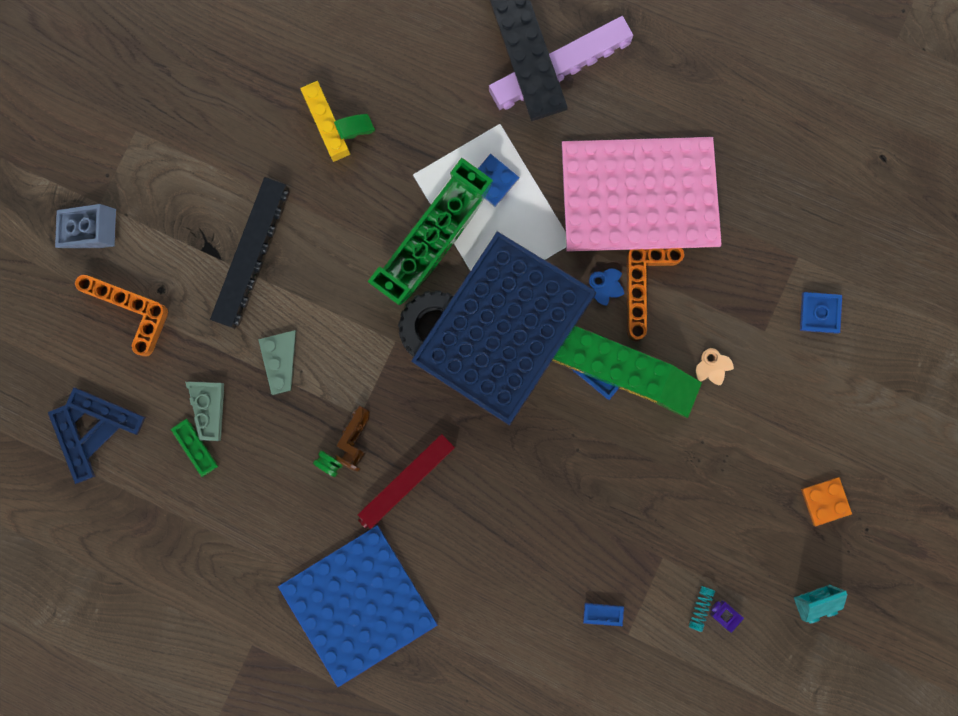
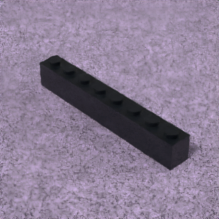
[210,177,290,329]

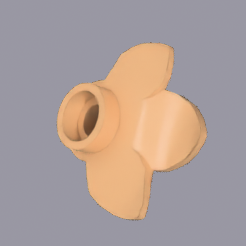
[696,348,734,385]

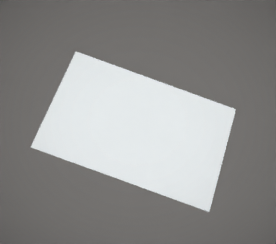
[413,124,566,271]

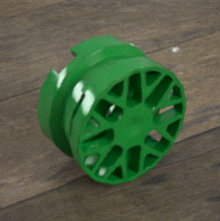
[313,450,343,477]

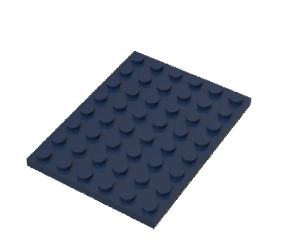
[411,231,596,426]

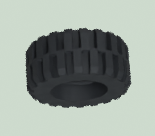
[398,290,453,357]

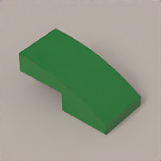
[334,114,375,139]

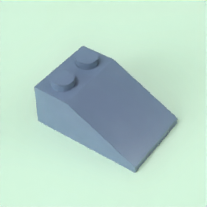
[55,204,116,248]

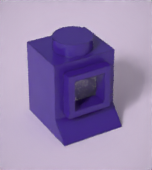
[710,600,744,633]

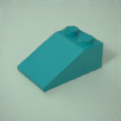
[794,585,848,624]

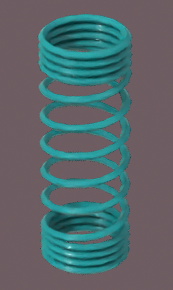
[688,586,716,632]

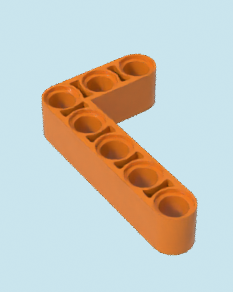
[627,248,684,341]
[75,275,168,357]

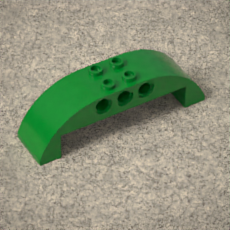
[367,158,493,305]

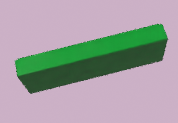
[170,419,219,477]

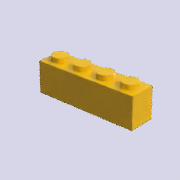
[300,81,350,162]

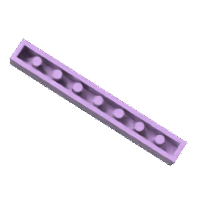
[489,16,633,110]

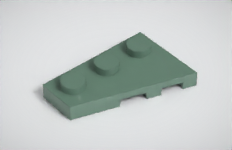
[258,330,296,395]
[185,382,224,441]

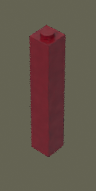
[358,434,455,529]

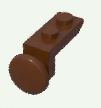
[335,406,370,472]

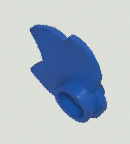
[589,268,624,306]

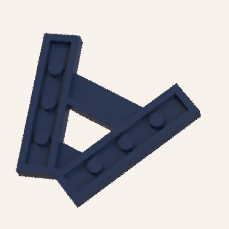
[48,387,146,484]

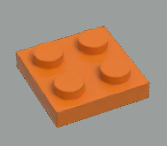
[801,477,852,526]

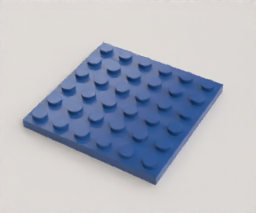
[278,525,438,687]

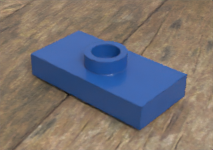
[583,603,624,626]

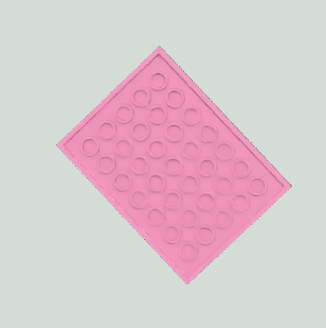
[562,137,721,251]

